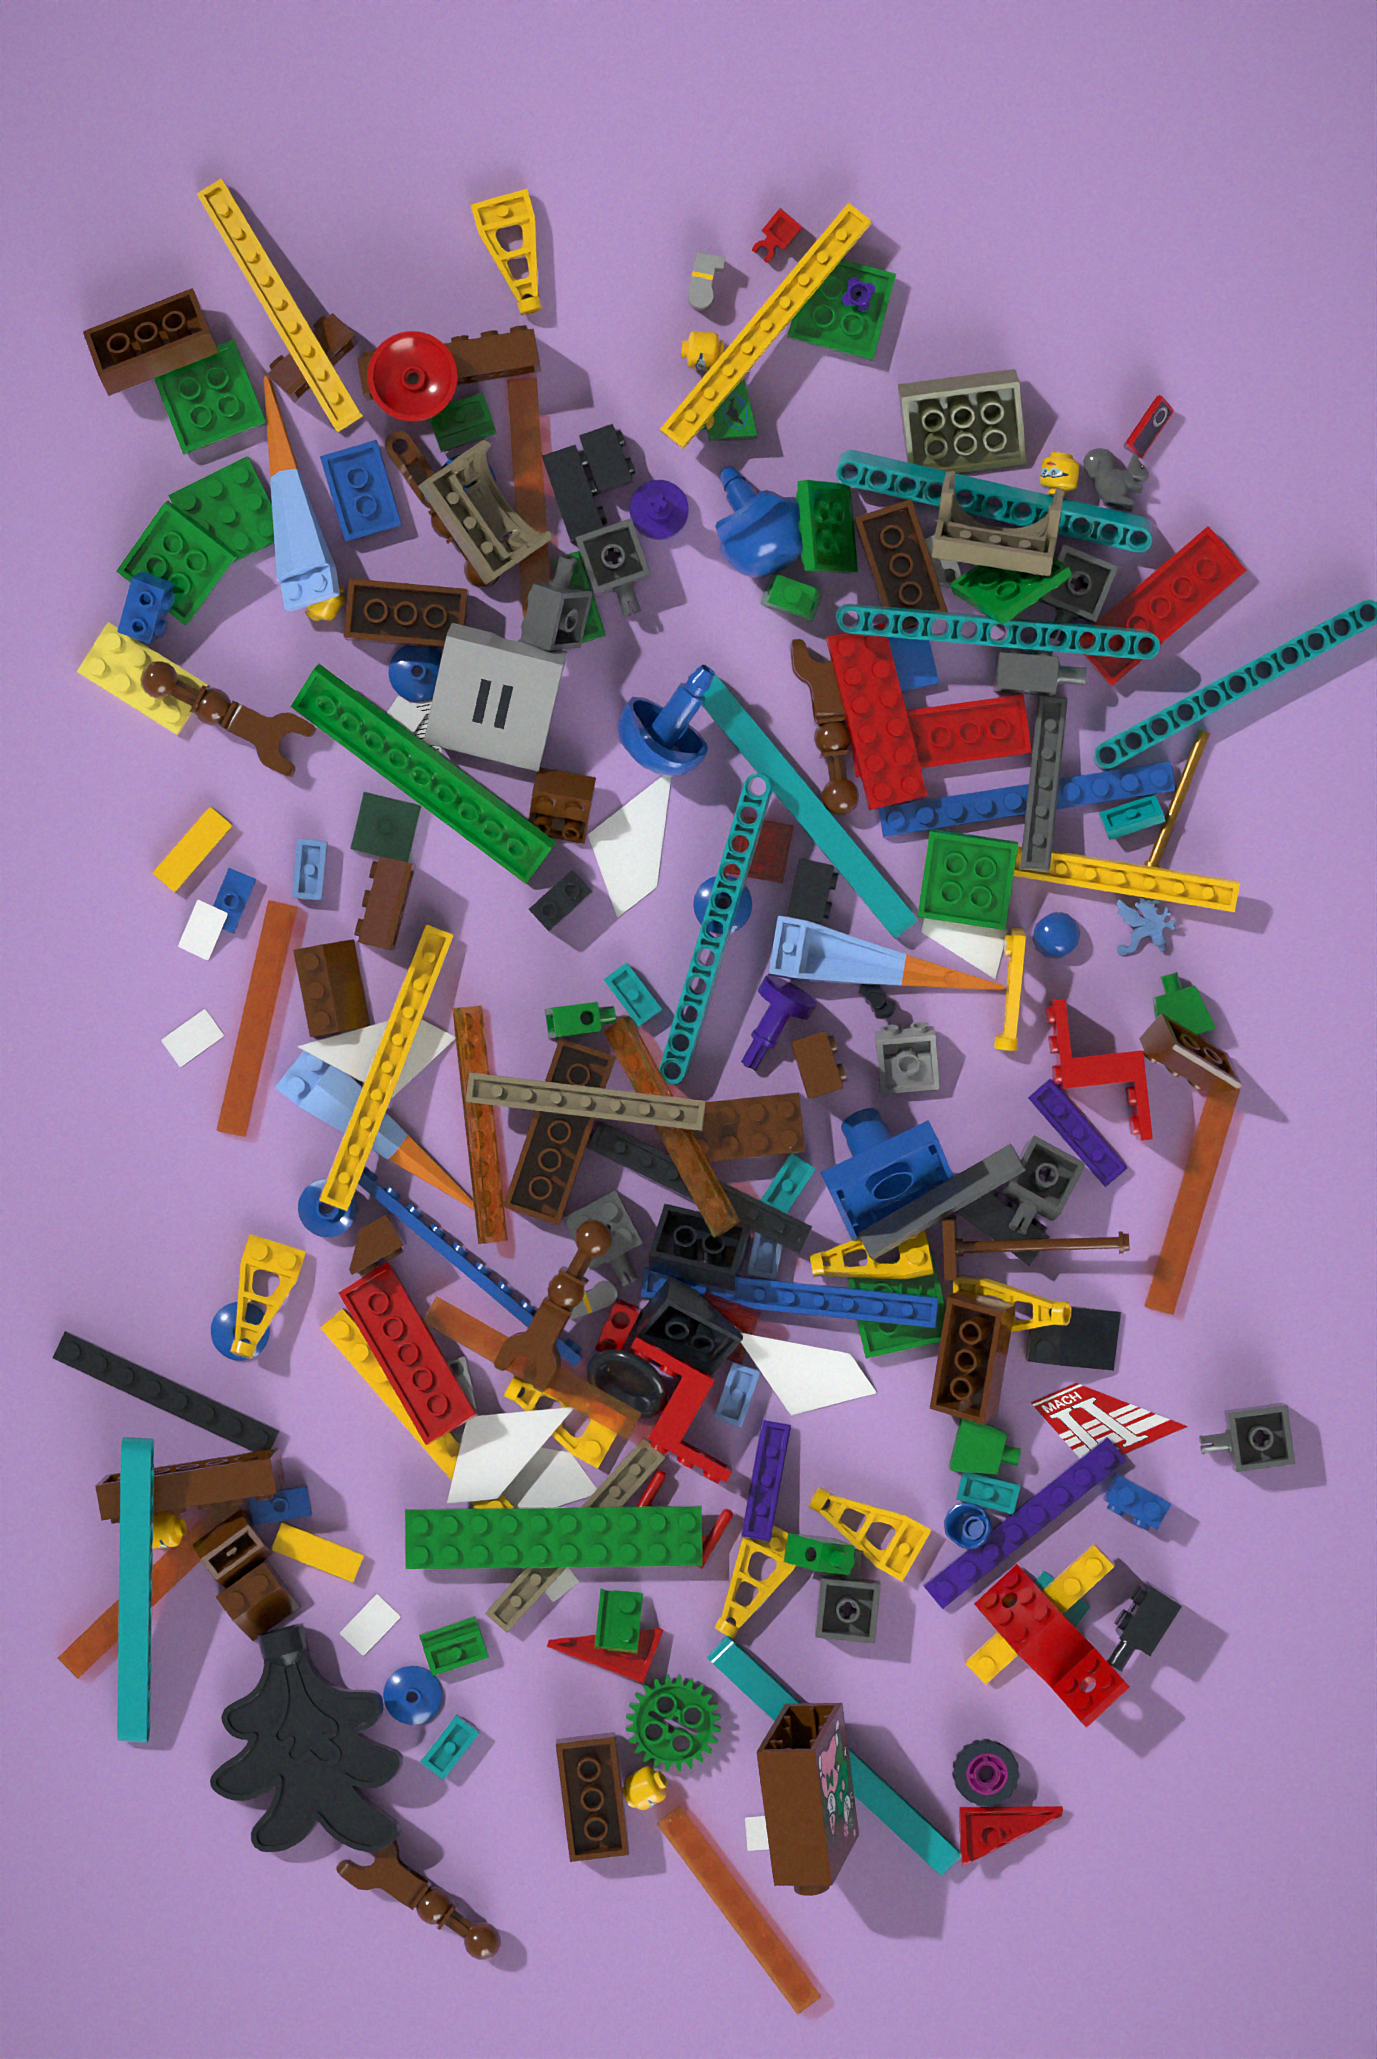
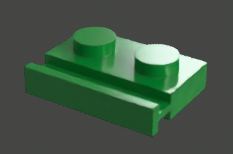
[429,392,497,453]
[594,1589,643,1653]
[419,1616,489,1676]

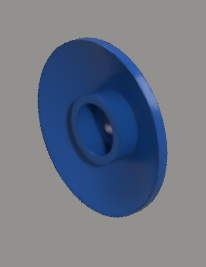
[388,646,442,702]
[693,876,752,934]
[298,1178,357,1237]
[211,1302,270,1361]
[383,1666,442,1725]

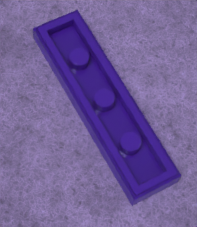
[1028,1079,1127,1187]
[741,1420,791,1542]

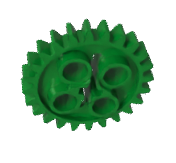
[626,1674,721,1771]

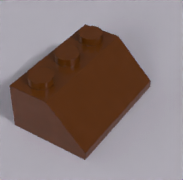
[268,313,359,403]
[354,856,416,951]
[293,939,371,1037]
[1139,1013,1242,1094]

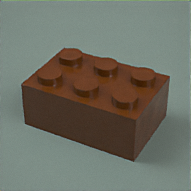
[790,1031,847,1099]

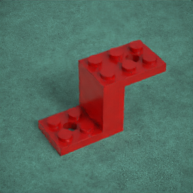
[1045,999,1153,1141]
[631,1336,732,1484]
[974,1564,1130,1728]

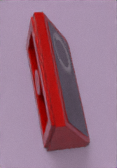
[1124,395,1174,458]

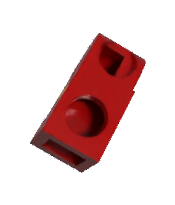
[595,1297,641,1352]

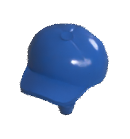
[715,466,803,578]
[617,664,715,776]

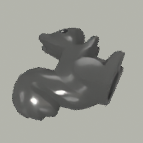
[1083,448,1149,511]

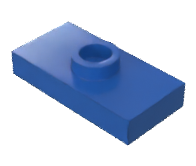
[213,868,257,934]
[249,1486,312,1526]

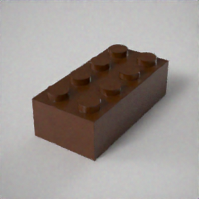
[83,288,219,396]
[854,499,948,629]
[344,578,469,649]
[683,1092,805,1164]
[929,1289,1016,1424]
[556,1732,629,1862]

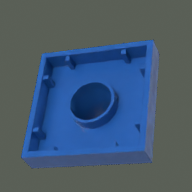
[820,1108,954,1241]

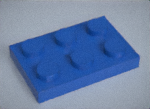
[320,440,402,542]

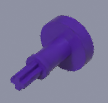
[629,480,689,540]
[741,975,817,1071]

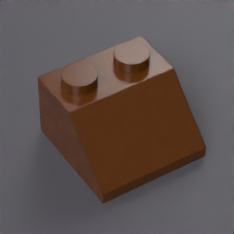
[216,1559,301,1641]

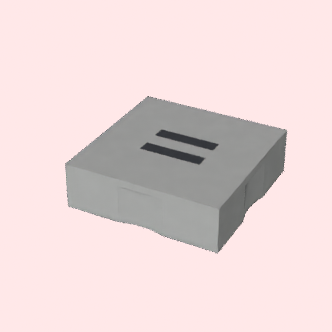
[423,623,567,772]

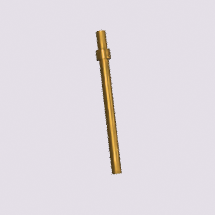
[1138,730,1210,899]

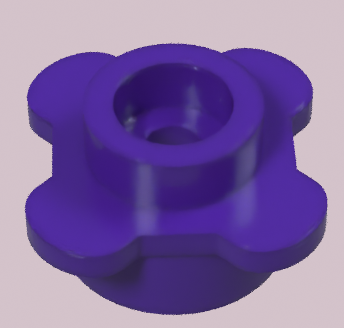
[842,277,876,311]

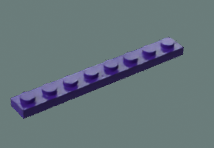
[923,1437,1126,1609]

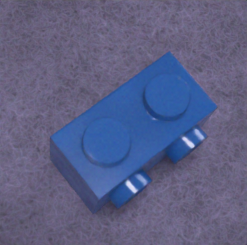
[117,571,175,644]
[1103,1472,1171,1531]

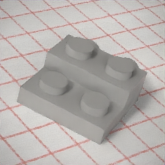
[875,1022,940,1095]

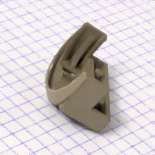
[418,440,552,584]
[932,471,1064,576]

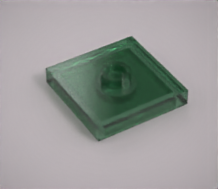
[350,792,422,862]

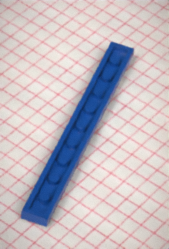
[878,761,1175,837]
[358,1166,583,1367]
[641,1267,939,1328]

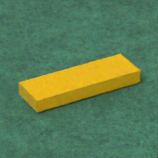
[152,806,233,893]
[271,1522,365,1583]

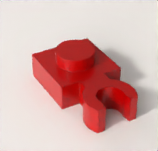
[752,208,804,263]

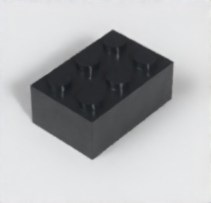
[648,1203,751,1291]

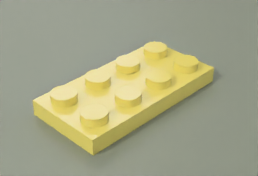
[77,622,209,735]

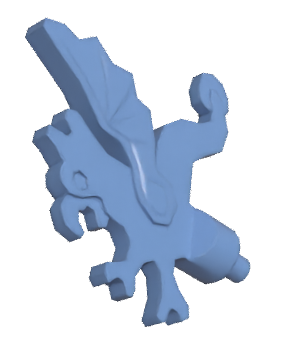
[1117,897,1176,956]

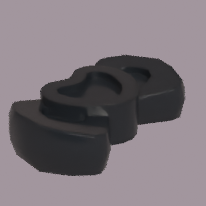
[858,984,896,1019]

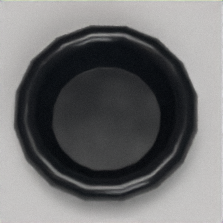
[586,1349,668,1419]

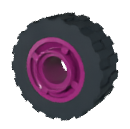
[952,1739,1019,1807]

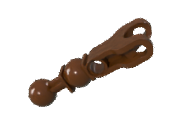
[385,431,500,588]
[790,633,859,815]
[140,661,317,777]
[494,1220,612,1393]
[336,1840,501,1960]

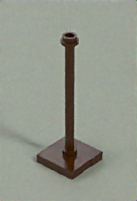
[942,1216,1130,1280]

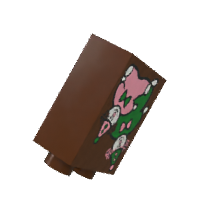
[756,1703,859,1896]

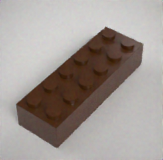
[357,325,541,401]
[503,1038,617,1226]
[95,1448,285,1524]

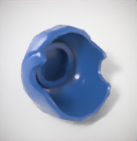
[1032,912,1081,959]
[944,1503,992,1549]

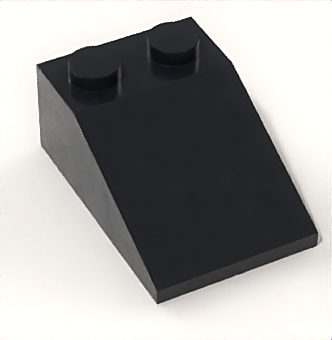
[636,1276,743,1376]
[1026,1305,1121,1371]

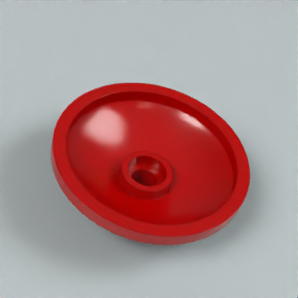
[367,331,458,422]

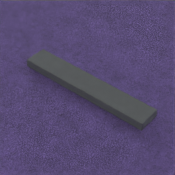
[1020,695,1068,872]
[858,1143,1026,1260]

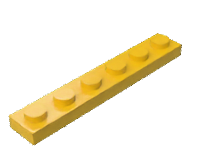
[965,1543,1115,1685]

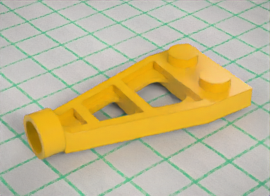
[470,189,543,315]
[994,928,1026,1051]
[809,1230,934,1280]
[230,1234,306,1359]
[953,1275,1071,1332]
[503,1375,626,1469]
[808,1487,932,1582]
[714,1525,795,1639]

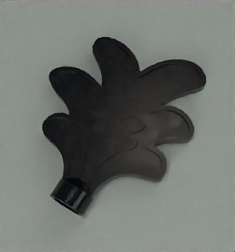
[210,1623,403,1852]

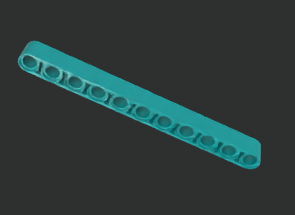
[836,450,1153,552]
[1093,599,1377,770]
[835,604,1160,660]
[701,674,918,940]
[659,773,774,1085]
[117,1437,154,1743]
[707,1635,960,1876]

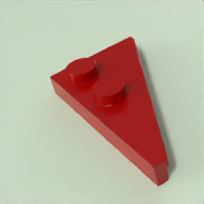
[546,1628,663,1684]
[959,1806,1063,1866]

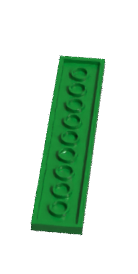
[290,664,556,884]
[405,1505,702,1569]

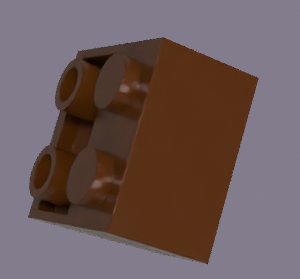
[528,767,596,844]
[349,1212,407,1277]
[192,1510,273,1588]

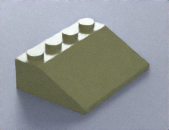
[898,369,1027,480]

